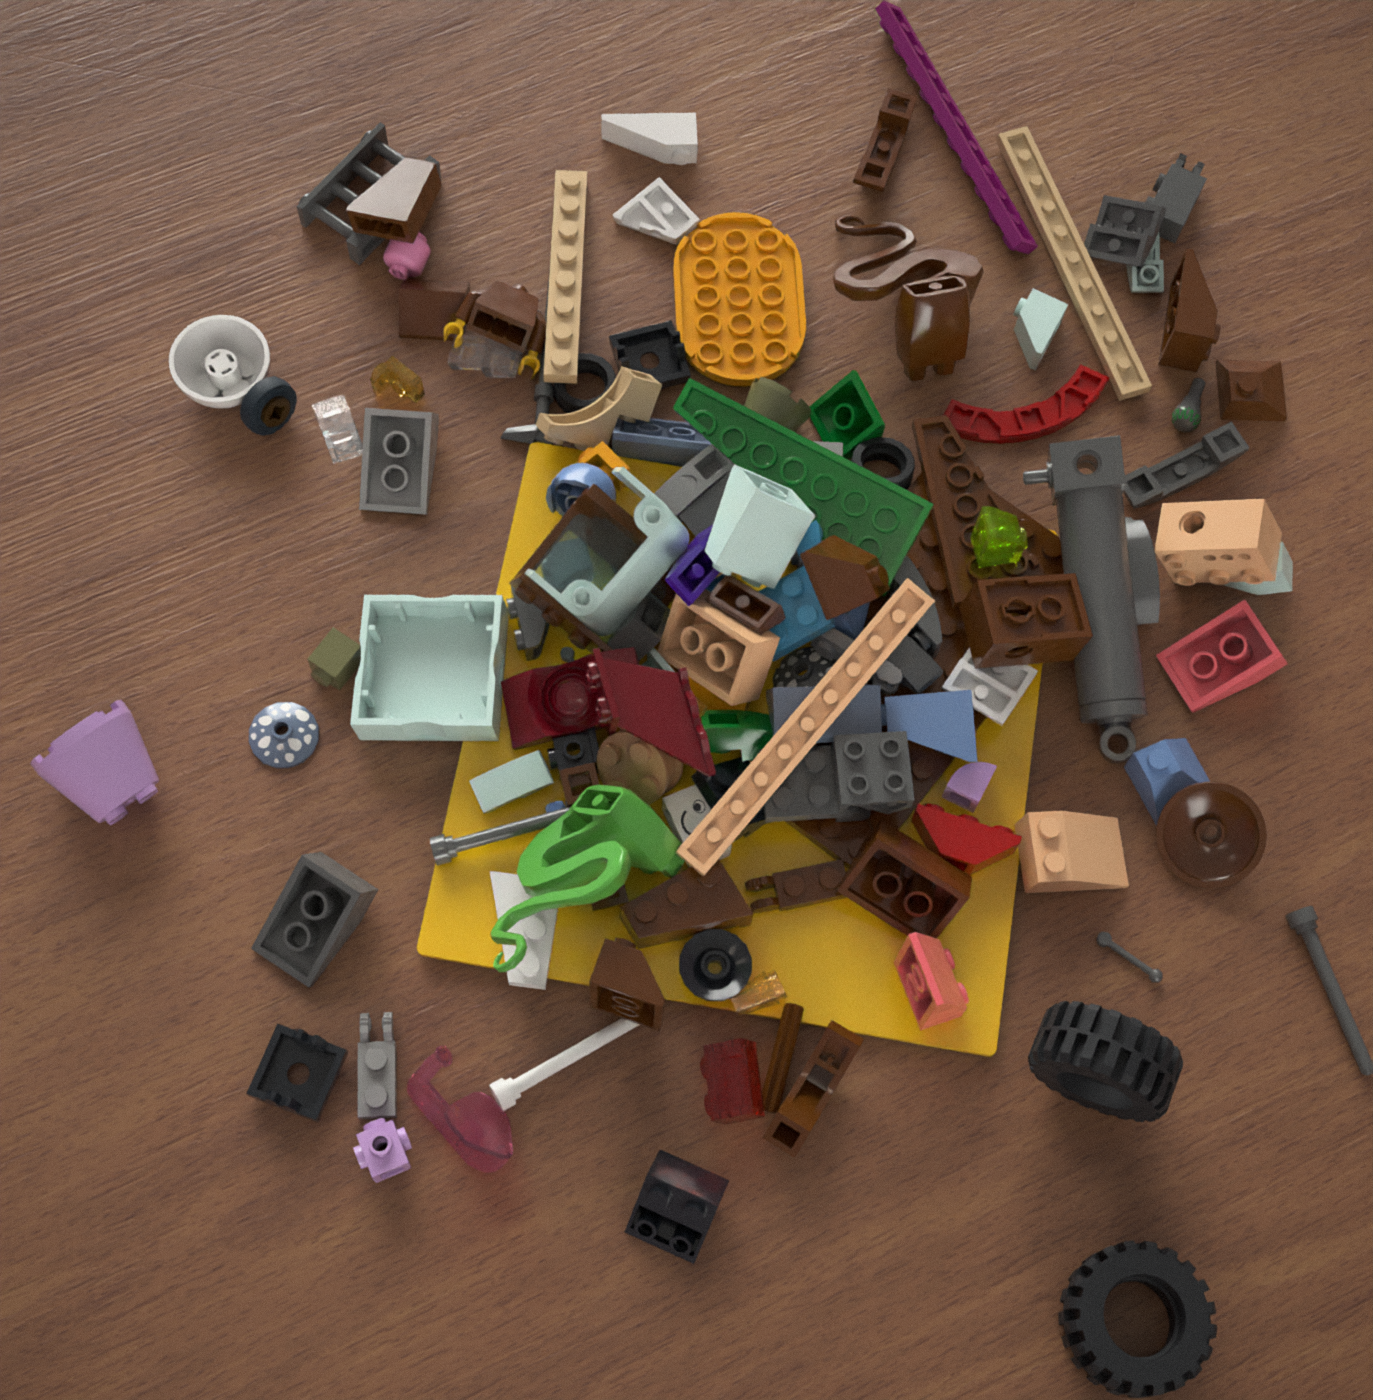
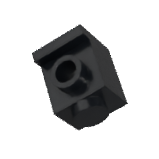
[547,728,599,780]

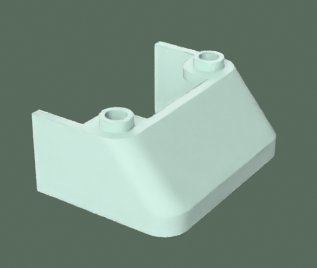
[524,467,689,636]

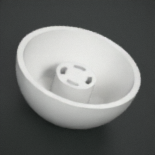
[169,315,270,408]

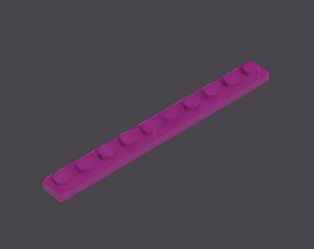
[875,0,1038,255]

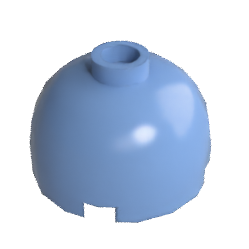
[546,463,616,516]

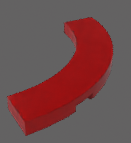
[943,364,1110,444]

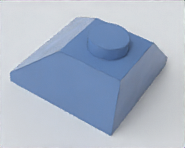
[1124,738,1210,826]

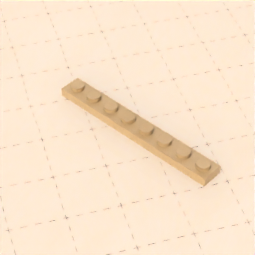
[544,170,587,384]

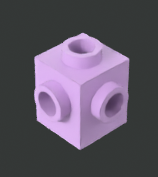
[353,1118,412,1183]

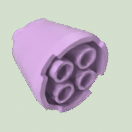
[30,700,159,826]

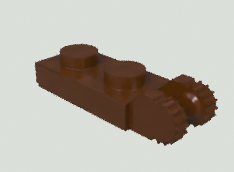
[745,859,847,913]

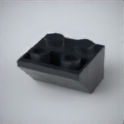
[624,1149,729,1264]

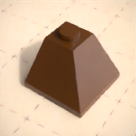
[1216,359,1287,421]
[800,535,890,620]

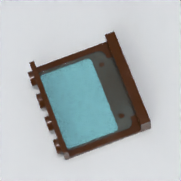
[509,484,676,654]

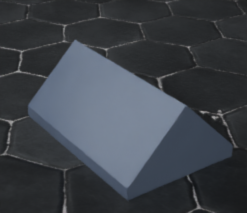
[612,418,711,467]
[766,685,882,743]

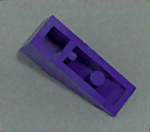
[665,524,720,606]

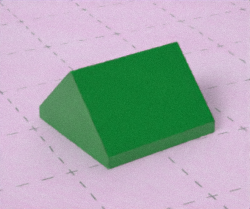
[809,370,885,459]

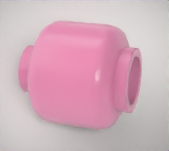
[383,232,431,280]

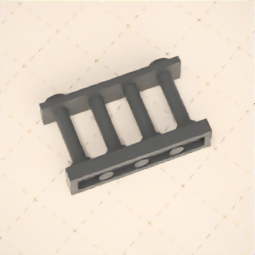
[297,122,442,265]

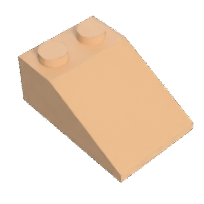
[1015,811,1129,893]

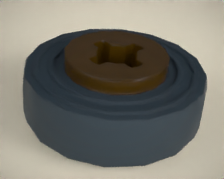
[240,376,297,436]

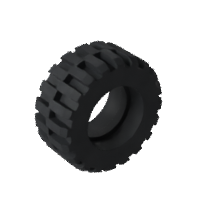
[1028,1001,1183,1122]
[1058,1240,1217,1398]

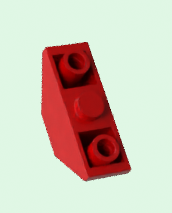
[911,803,1022,875]

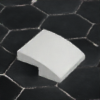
[942,647,1038,726]

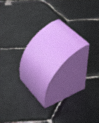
[942,762,997,813]

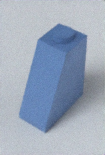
[881,690,978,762]

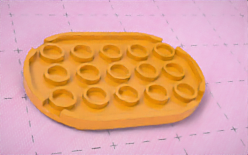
[673,212,806,386]

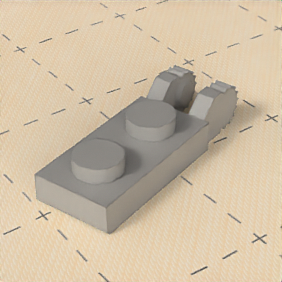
[811,628,903,696]
[358,1012,397,1120]

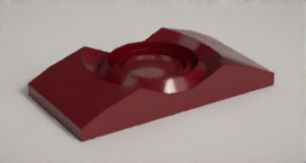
[501,647,639,750]

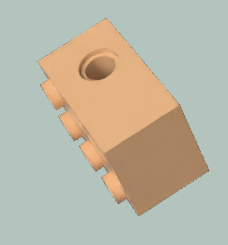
[1155,499,1282,586]

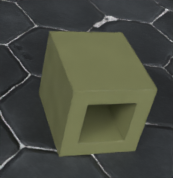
[307,627,361,691]

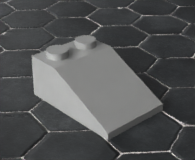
[359,408,439,514]

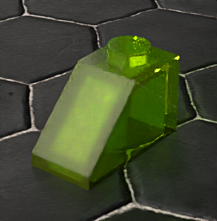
[970,506,1027,568]

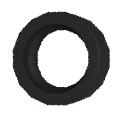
[554,353,616,413]
[851,437,915,490]

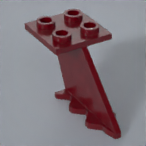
[585,648,716,777]

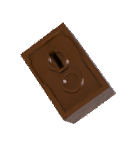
[959,573,1093,669]

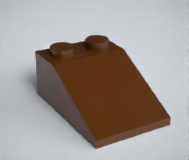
[1158,248,1221,372]

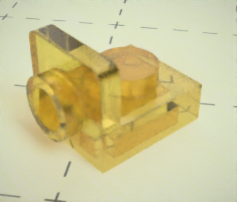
[370,355,425,403]

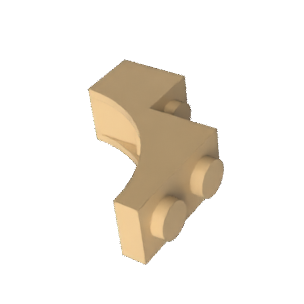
[536,366,662,451]

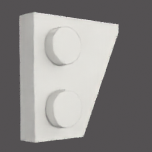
[613,177,700,245]

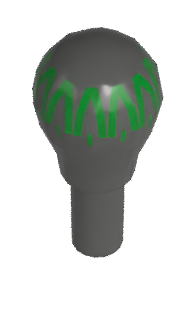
[1171,378,1205,433]

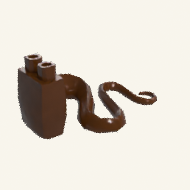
[833,215,984,381]

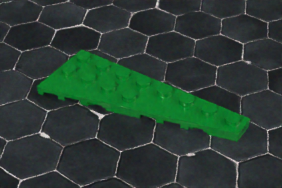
[673,378,934,597]

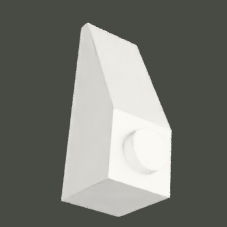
[602,113,698,165]

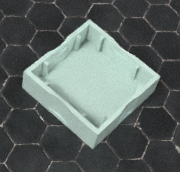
[350,595,509,741]

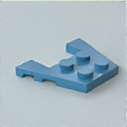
[706,520,835,662]

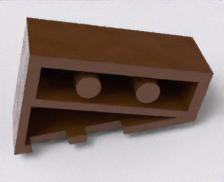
[620,859,754,949]

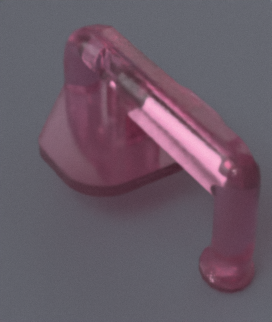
[406,1045,513,1173]

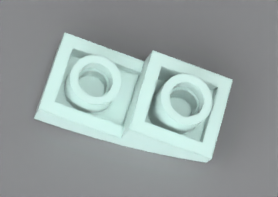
[1127,232,1164,293]
[469,750,554,813]

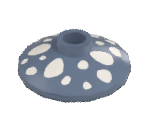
[249,702,319,768]

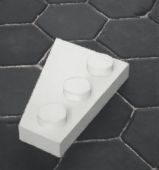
[490,871,558,990]

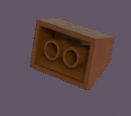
[837,819,972,938]
[589,938,665,1032]

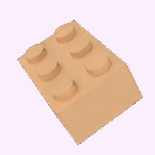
[657,589,780,706]

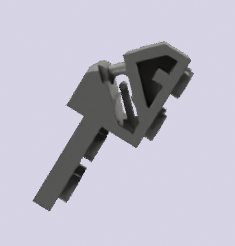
[759,731,915,822]

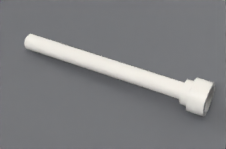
[489,1018,639,1111]

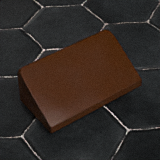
[705,575,786,635]

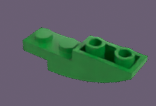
[700,710,773,761]

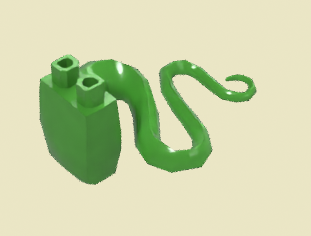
[490,785,685,972]

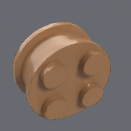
[597,729,684,805]

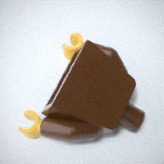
[444,281,547,379]

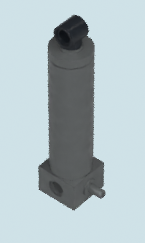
[1023,435,1148,764]

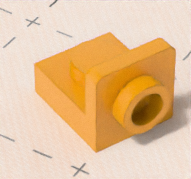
[577,441,630,491]

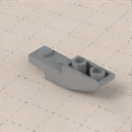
[654,444,734,523]

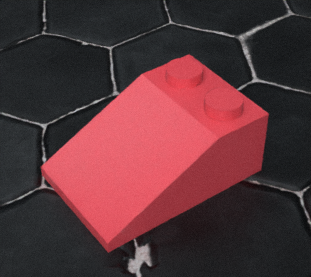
[1156,599,1288,713]
[894,932,969,1031]

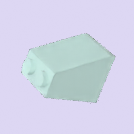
[705,464,815,589]

